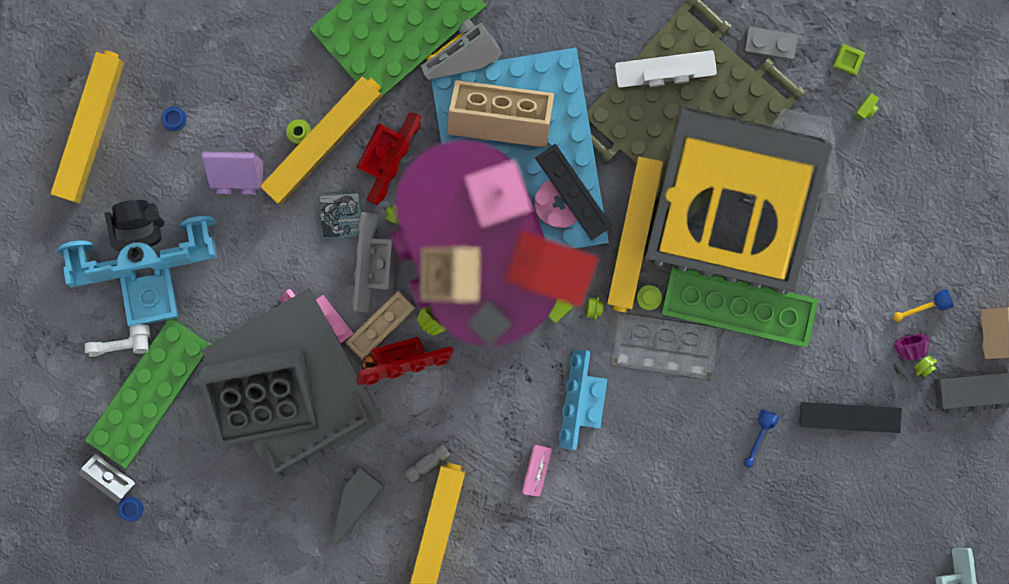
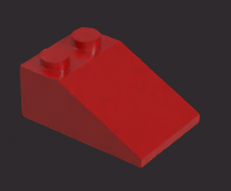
[504,231,599,307]

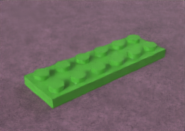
[661,266,818,348]
[85,319,211,469]

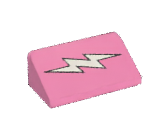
[522,444,552,496]

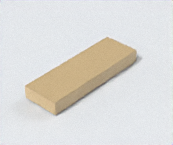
[345,291,416,360]

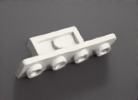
[615,50,717,88]

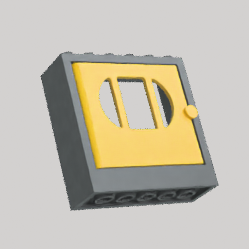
[645,105,833,294]

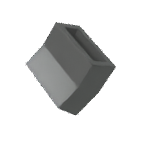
[467,301,513,346]

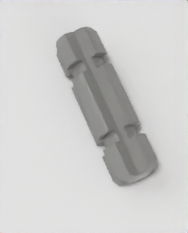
[405,445,450,482]

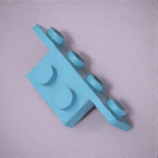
[559,349,607,450]

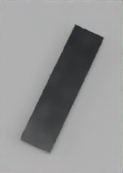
[535,143,613,241]
[799,402,902,433]

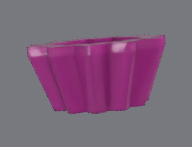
[894,333,930,361]

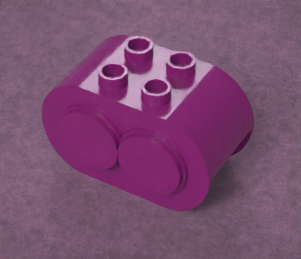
[391,140,557,346]

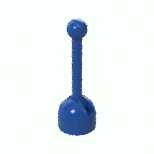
[744,409,780,468]

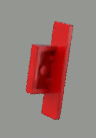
[356,112,422,205]
[356,337,454,386]

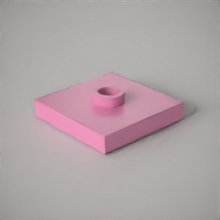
[465,160,532,227]

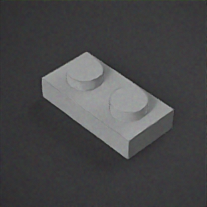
[744,27,798,61]
[79,454,135,504]

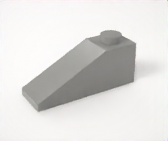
[421,23,502,80]

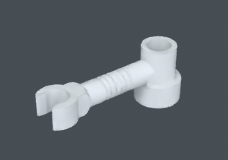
[85,324,150,357]

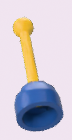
[893,288,954,322]

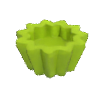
[417,307,446,336]

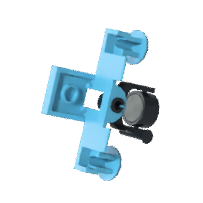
[57,200,218,327]

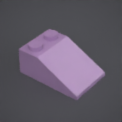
[202,152,263,195]

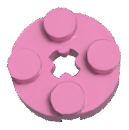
[535,180,577,228]

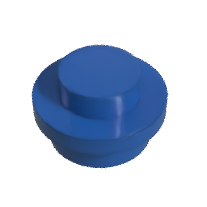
[161,106,187,131]
[118,496,144,522]

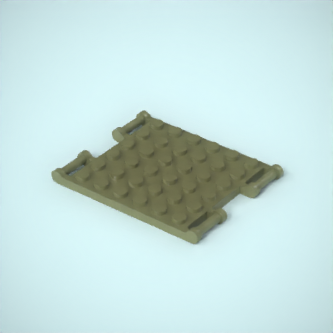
[587,0,806,222]

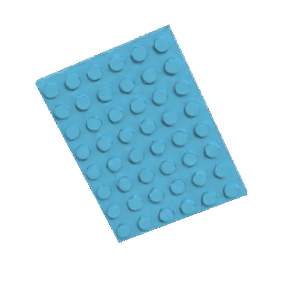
[431,47,609,249]

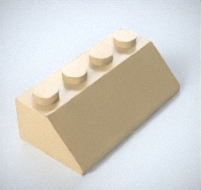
[447,80,554,148]

